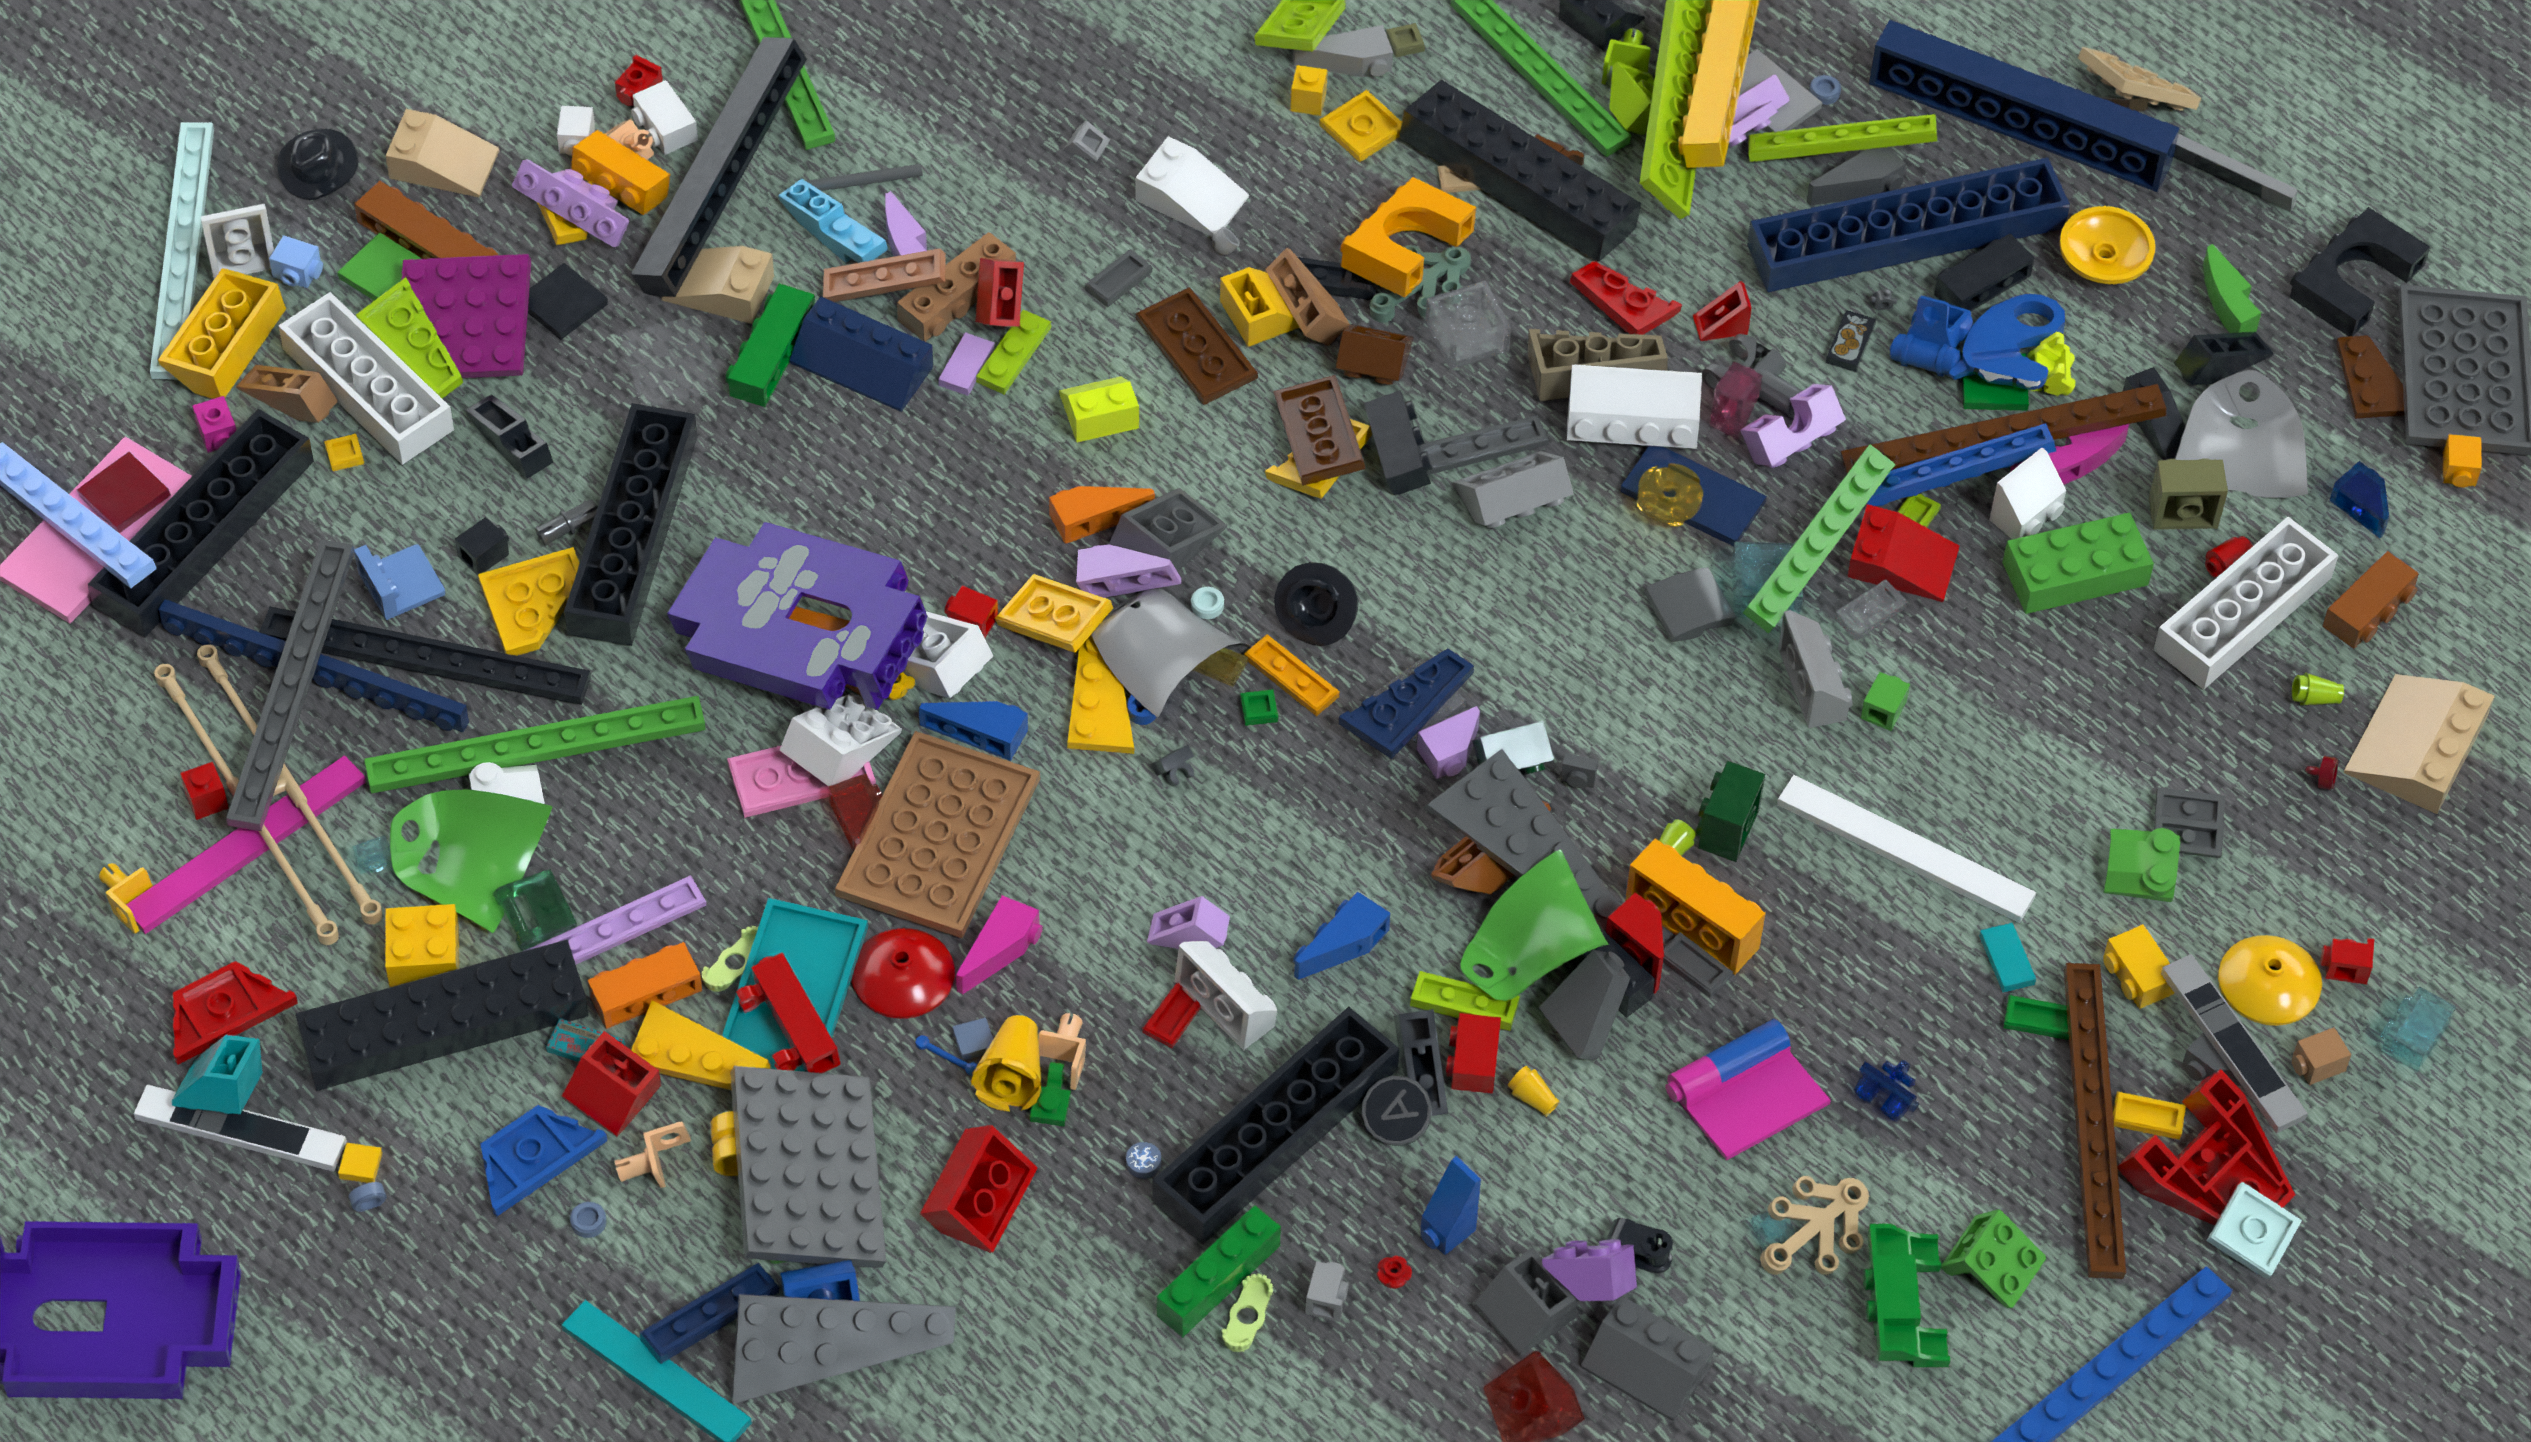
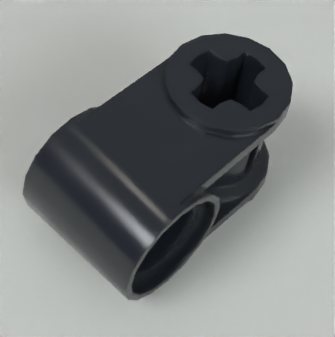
[1606,1218,1673,1274]

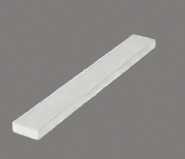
[1777,775,2036,923]

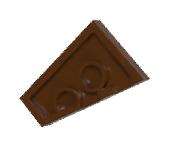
[2336,335,2405,419]

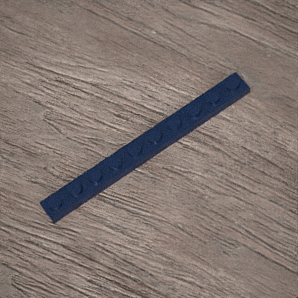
[159,599,469,732]

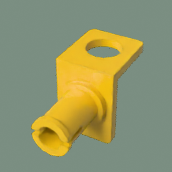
[99,863,153,934]

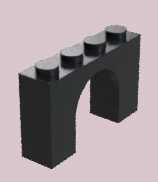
[2289,207,2430,337]

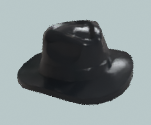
[277,128,358,200]
[1274,562,1359,646]

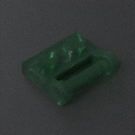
[493,869,577,951]

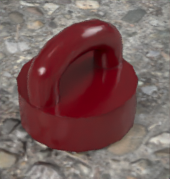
[2305,756,2338,791]

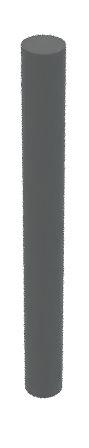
[806,164,923,191]

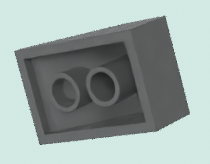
[1109,488,1228,572]

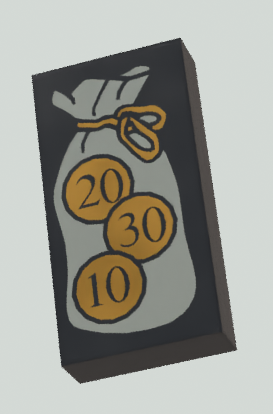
[1826,310,1876,372]

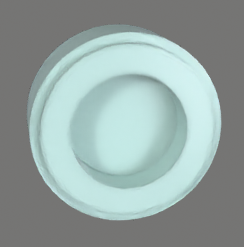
[1191,587,1224,619]

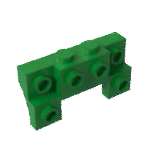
[1863,1224,1950,1367]

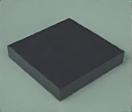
[528,263,608,340]

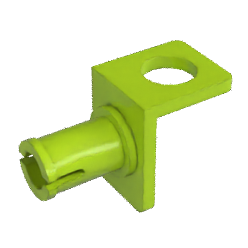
[1601,29,1651,85]

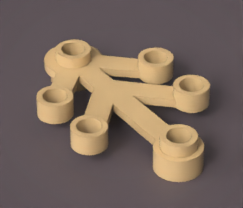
[1760,1176,1869,1275]

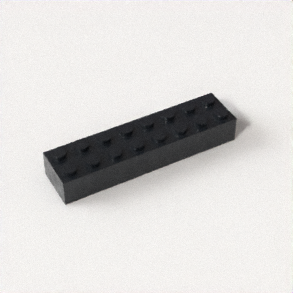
[1399,79,1642,262]
[564,403,698,646]
[88,409,314,638]
[295,939,589,1091]
[1152,1006,1400,1244]

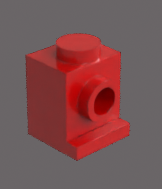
[615,55,663,106]
[2320,938,2375,985]

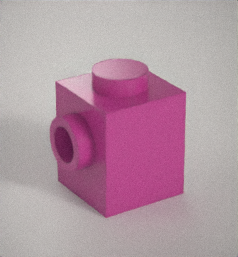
[192,396,237,453]

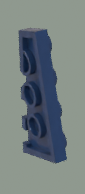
[1338,648,1474,759]

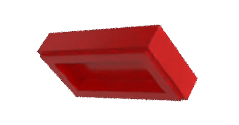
[1142,982,1201,1048]

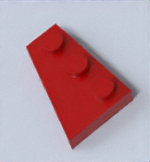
[1570,261,1682,335]

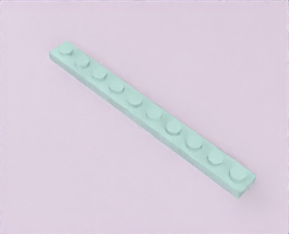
[150,122,214,379]

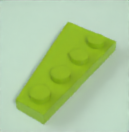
[356,277,463,399]

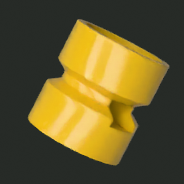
[711,1111,738,1176]

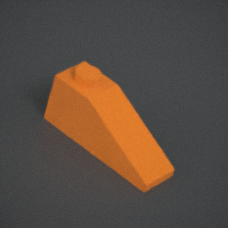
[1049,486,1155,544]

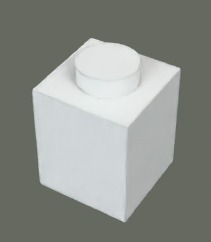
[557,106,595,156]

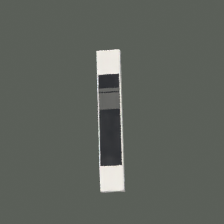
[134,1084,347,1172]

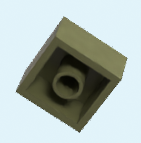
[2149,458,2228,530]

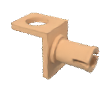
[605,119,654,160]
[1039,1013,1086,1090]
[615,1122,691,1188]

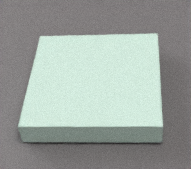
[2207,1182,2302,1279]

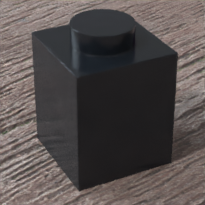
[455,517,509,576]

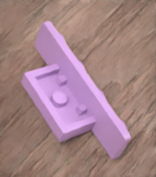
[1729,75,1790,147]
[512,159,629,247]

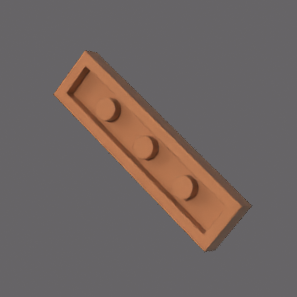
[823,248,946,302]

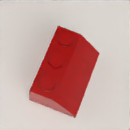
[920,1125,1038,1253]

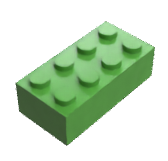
[2002,512,2154,614]

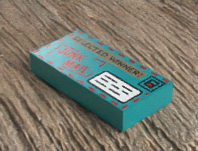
[546,1019,625,1062]

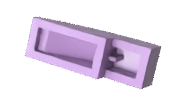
[885,191,927,257]

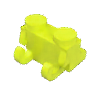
[2027,332,2076,396]

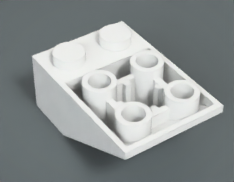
[780,693,902,787]

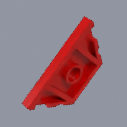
[173,961,298,1065]

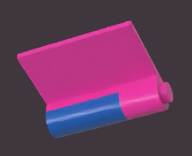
[1665,1019,1831,1161]

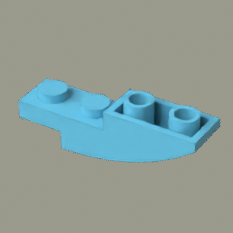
[778,179,888,263]

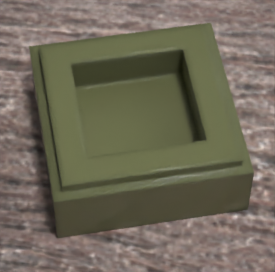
[1386,23,1425,58]

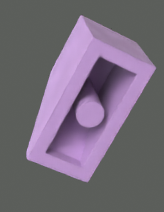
[1417,706,1480,779]
[1147,896,1230,949]

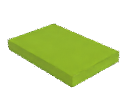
[1254,0,1345,52]

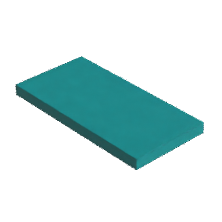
[722,898,868,1072]

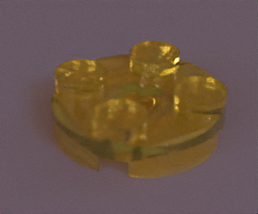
[1637,464,1703,527]

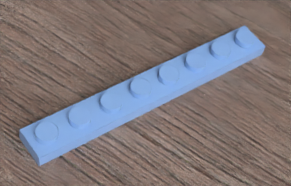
[0,442,157,588]

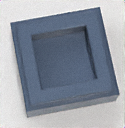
[952,1017,993,1061]

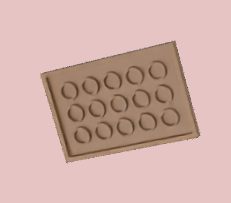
[835,731,1040,938]

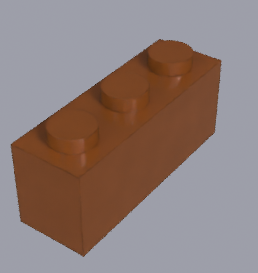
[2322,551,2419,649]

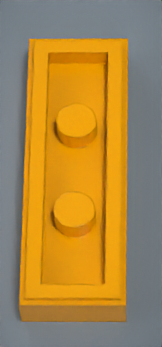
[1244,634,1340,717]

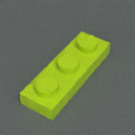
[976,309,1051,395]
[1410,971,1520,1031]

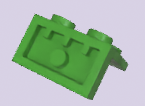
[1941,1209,2046,1308]

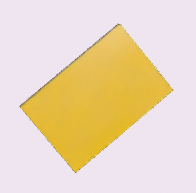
[995,574,1113,653]

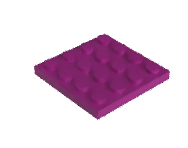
[402,254,531,378]

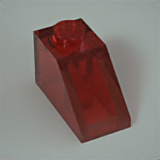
[828,773,882,852]

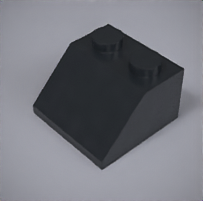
[1558,0,1645,52]

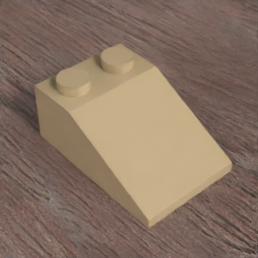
[386,109,499,197]
[662,246,774,324]

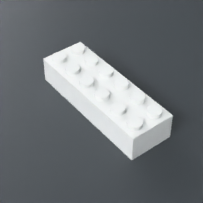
[279,292,454,465]
[2153,517,2338,690]

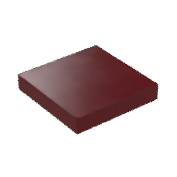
[77,452,171,533]

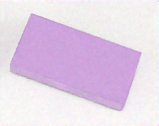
[939,333,995,396]

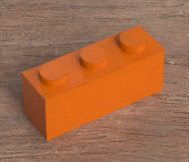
[587,942,702,1029]

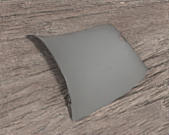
[2176,370,2308,498]
[1092,588,1253,717]

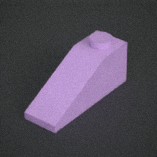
[1076,544,1181,598]

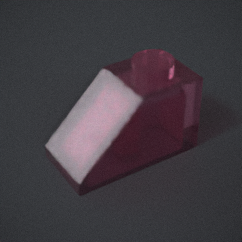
[1710,362,1763,440]

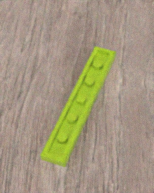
[1748,114,1937,162]

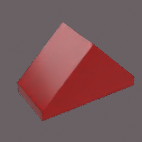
[1692,281,1752,341]

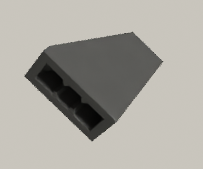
[1539,950,1630,1060]

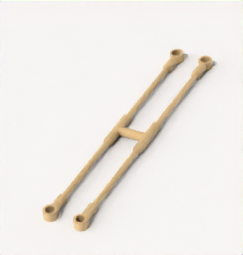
[154,645,383,945]

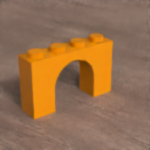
[1340,177,1476,298]

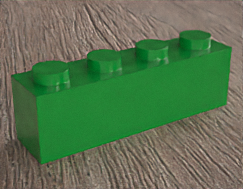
[725,283,815,407]
[1156,1205,1281,1338]

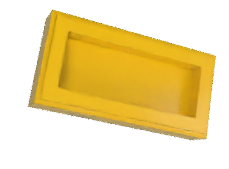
[2113,1091,2186,1140]

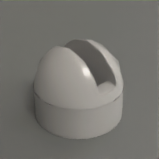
[1212,227,1240,255]

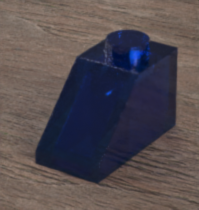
[2329,461,2390,538]

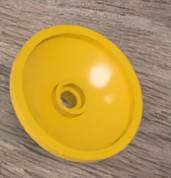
[2059,206,2155,284]
[2218,935,2322,1026]

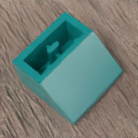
[172,1035,263,1114]

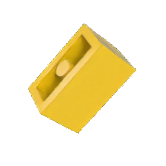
[2103,924,2175,1009]

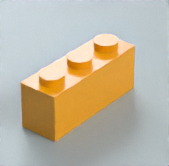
[571,130,670,215]

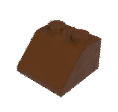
[1336,324,1414,385]

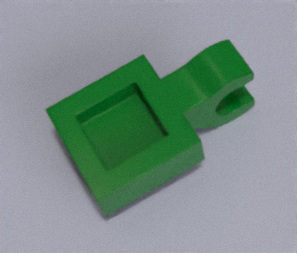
[1030,1062,1071,1127]

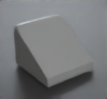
[1063,120,1110,162]

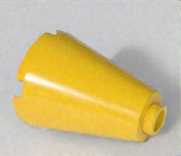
[971,1015,1041,1112]

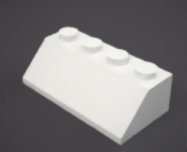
[1567,365,1702,449]

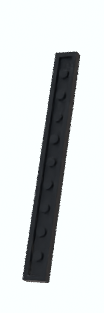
[259,606,591,705]

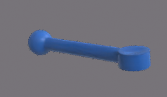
[915,1035,977,1076]

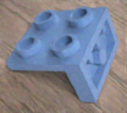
[354,544,445,620]

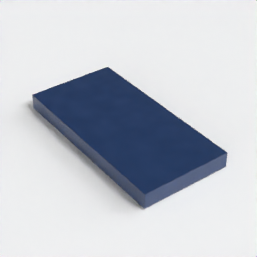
[1620,446,1767,547]

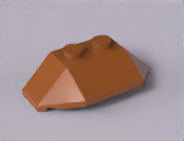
[1431,801,1551,894]

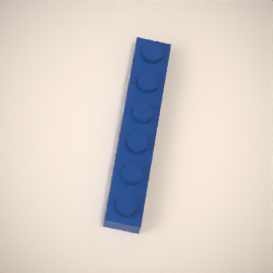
[1866,423,2056,506]

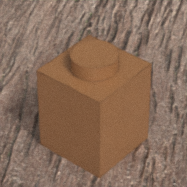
[2292,1027,2351,1085]

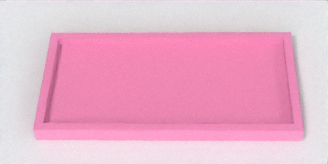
[0,437,192,624]

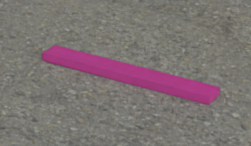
[126,755,366,934]

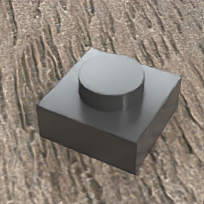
[1561,753,1598,788]

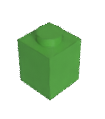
[1861,672,1910,731]

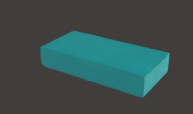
[1979,923,2036,992]

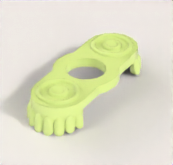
[702,926,758,992]
[1222,1273,1273,1352]

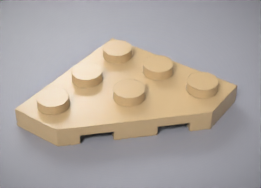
[2078,47,2201,111]

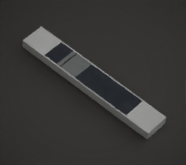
[2173,134,2297,212]
[2161,954,2308,1134]

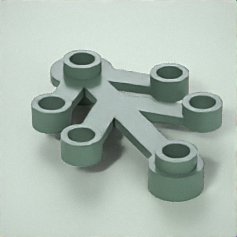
[1369,245,1471,323]

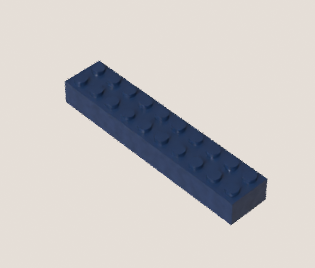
[1869,20,2180,193]
[1747,157,2070,293]

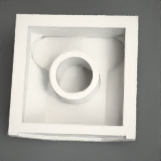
[469,762,548,822]

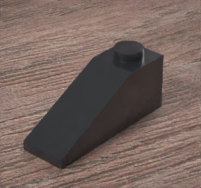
[2174,331,2274,385]
[2123,367,2185,460]
[1394,1009,1448,1116]

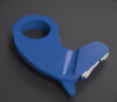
[1949,294,2065,390]

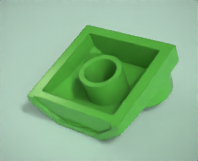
[2104,828,2180,902]

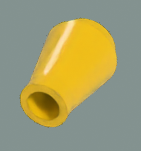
[1508,1066,1560,1117]

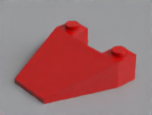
[2117,1069,2295,1225]

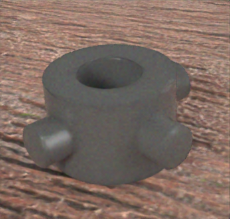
[1870,289,1897,310]

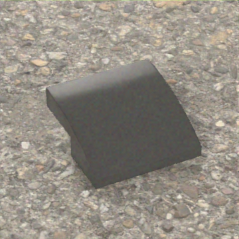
[1644,567,1736,642]
[2154,787,2226,858]

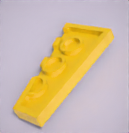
[631,1000,771,1090]

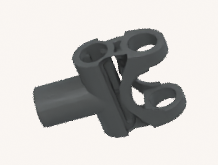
[1702,334,1803,415]

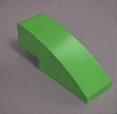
[2203,244,2261,333]

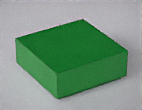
[1240,689,1278,726]

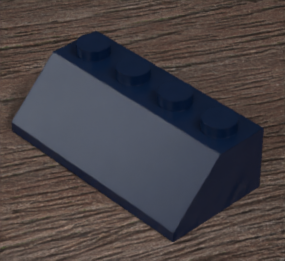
[790,296,933,412]

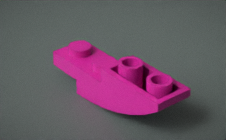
[2010,424,2129,485]

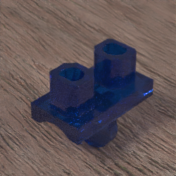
[1854,1060,1920,1122]

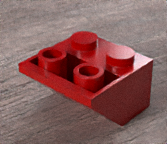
[562,1031,661,1137]

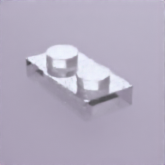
[1835,579,1907,641]

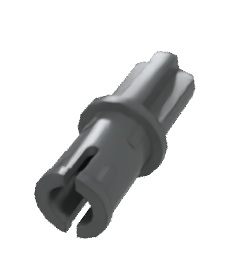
[535,500,598,546]

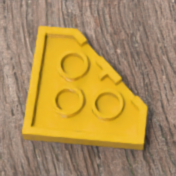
[478,547,580,656]

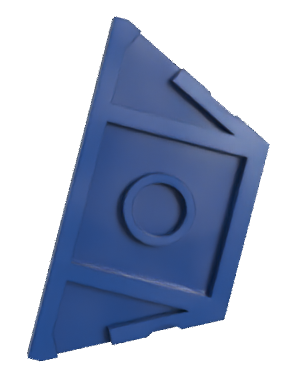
[480,1105,607,1217]

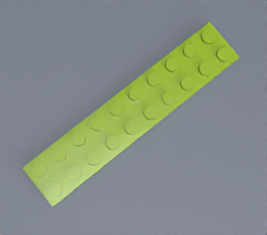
[1639,0,1711,220]

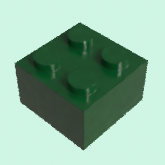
[1696,760,1766,862]

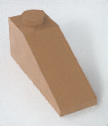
[1265,248,1350,346]
[236,365,338,423]

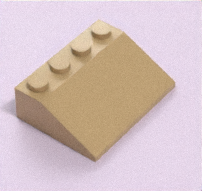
[2344,674,2495,814]

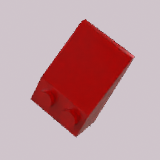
[1848,504,1960,602]

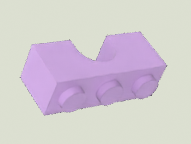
[1740,384,1846,468]

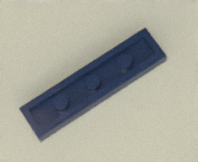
[640,1262,779,1364]

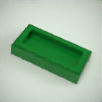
[2004,995,2069,1040]

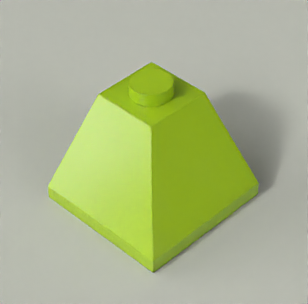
[1609,61,1655,135]

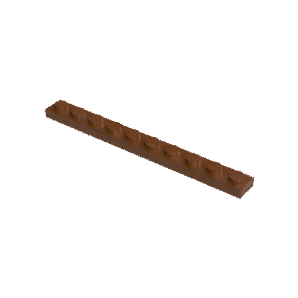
[1841,384,2166,474]
[2063,963,2126,1279]

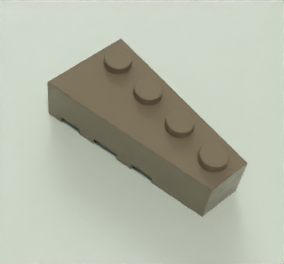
[1528,329,1668,401]

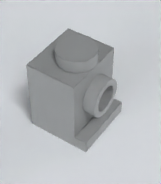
[1305,1261,1349,1322]

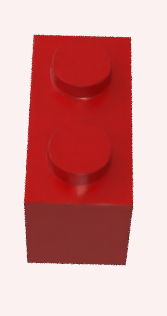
[975,258,1024,327]
[1446,1013,1501,1094]

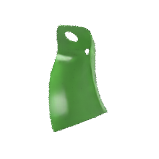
[390,789,552,933]
[1460,849,1609,1001]

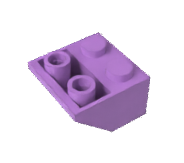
[1542,1239,1637,1301]

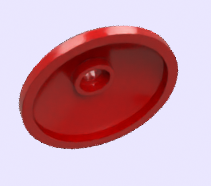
[851,928,955,1019]

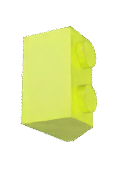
[1059,376,1139,442]

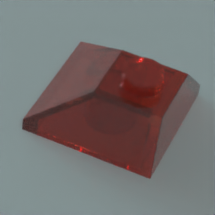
[1483,1350,1585,1442]

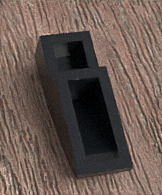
[465,394,554,479]

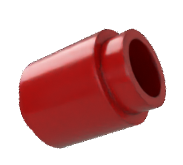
[2205,536,2253,577]

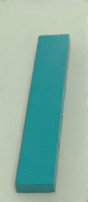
[562,1300,752,1442]

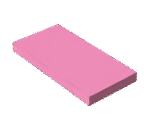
[727,746,876,818]

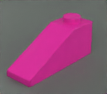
[956,895,1043,994]

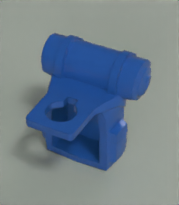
[1890,296,1973,376]

